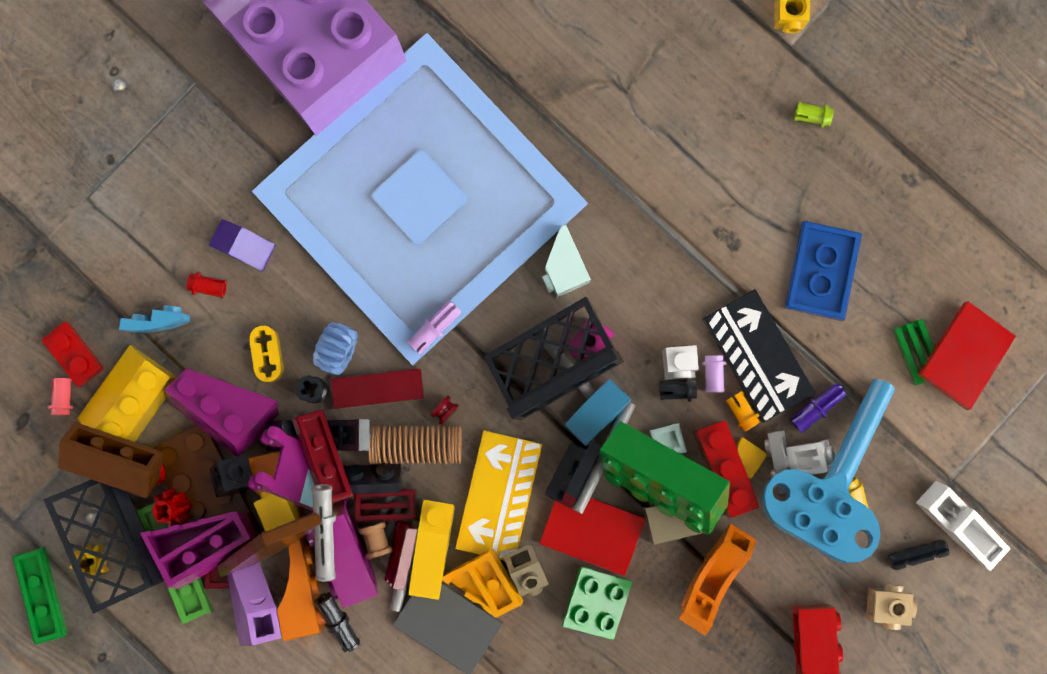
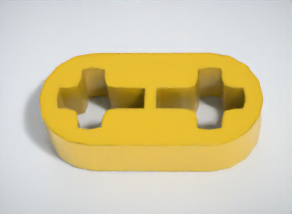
[249,326,284,383]

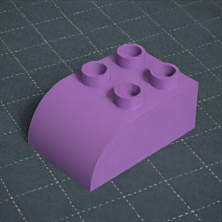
[202,0,407,136]

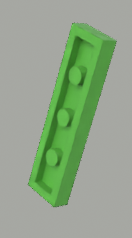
[137,503,214,624]

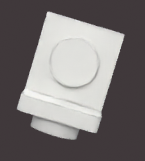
[786,439,836,475]

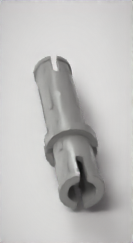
[311,484,336,582]

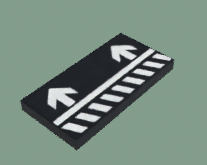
[702,289,816,423]

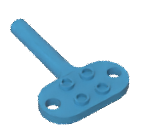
[761,379,895,564]

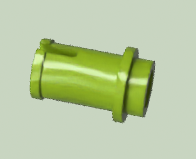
[794,102,834,128]

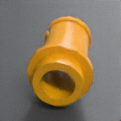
[725,391,760,432]

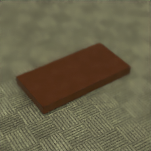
[217,513,322,577]

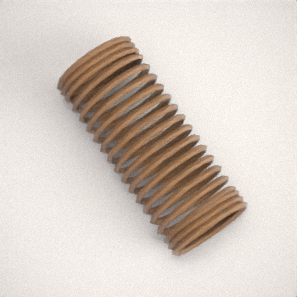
[368,424,462,464]

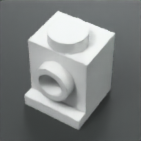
[662,345,699,380]

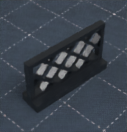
[483,297,624,420]
[43,479,164,614]

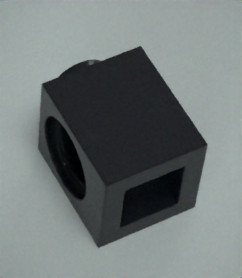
[209,455,253,498]

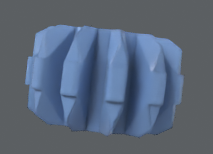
[313,322,358,375]

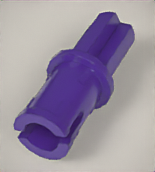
[789,383,846,433]

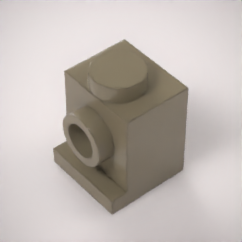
[503,544,549,597]

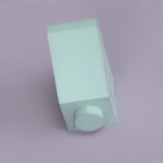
[542,225,591,297]

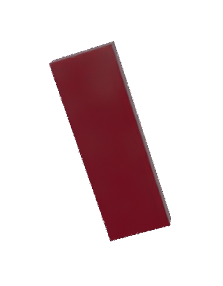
[331,369,425,409]
[292,409,353,504]

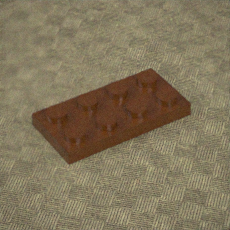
[153,425,260,530]

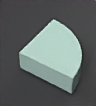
[649,423,687,453]

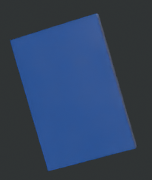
[784,221,862,321]

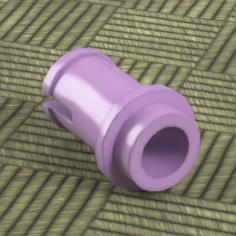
[702,355,726,392]

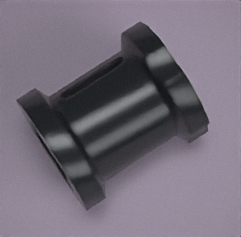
[296,375,328,403]

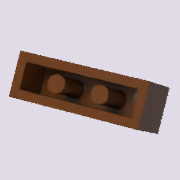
[58,422,163,498]

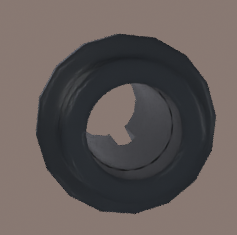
[660,378,697,402]

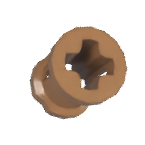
[358,521,393,559]

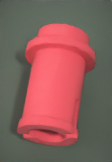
[48,378,73,416]

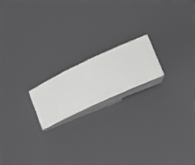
[916,481,1010,571]

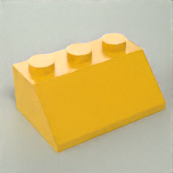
[77,345,177,442]

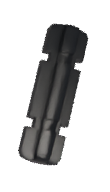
[888,539,950,570]

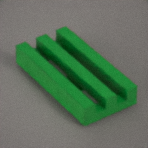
[892,318,935,385]

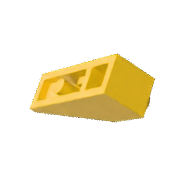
[408,500,455,600]

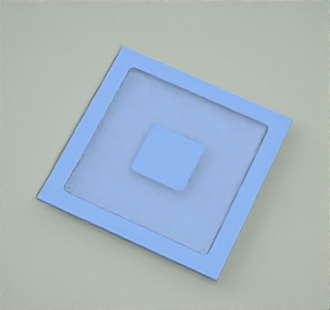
[252,33,588,365]

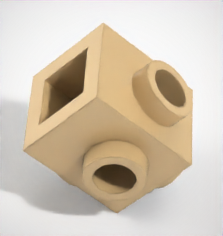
[866,584,917,630]

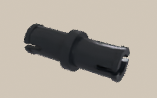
[314,592,360,652]

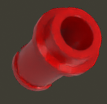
[186,272,227,299]

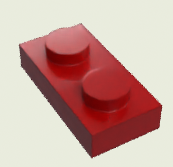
[41,321,105,387]

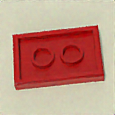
[918,301,1016,410]
[539,498,646,576]

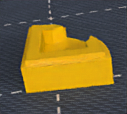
[737,437,767,479]

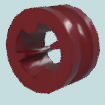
[430,395,460,425]

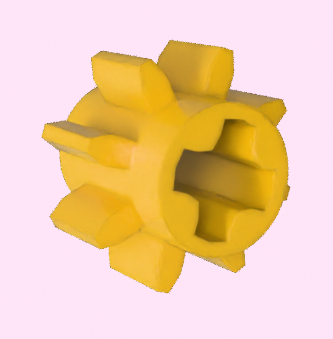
[69,542,111,581]

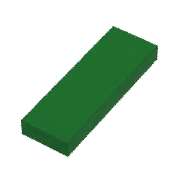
[12,547,68,645]

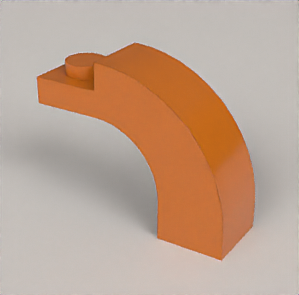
[678,524,757,635]

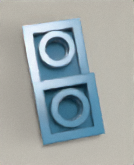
[119,305,191,333]
[565,379,632,446]

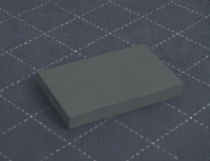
[393,582,503,674]

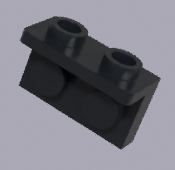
[545,440,602,509]

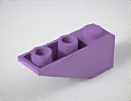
[227,562,281,646]

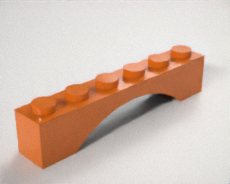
[248,451,326,641]

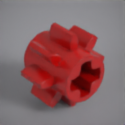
[151,488,192,528]

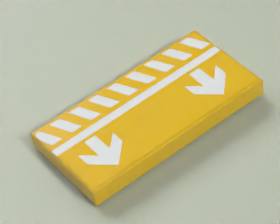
[455,430,542,561]

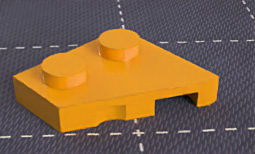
[443,549,524,618]

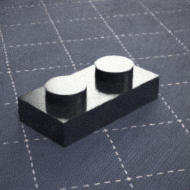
[343,463,402,494]

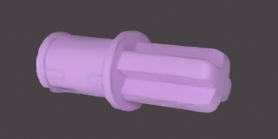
[407,301,461,355]

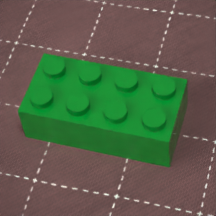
[600,421,730,535]

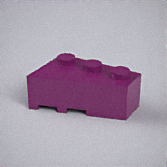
[165,368,279,457]
[306,499,378,608]
[140,511,258,589]

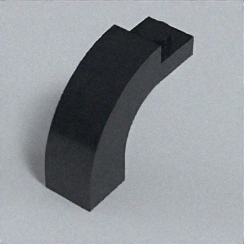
[267,419,371,451]

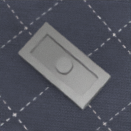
[765,430,790,494]

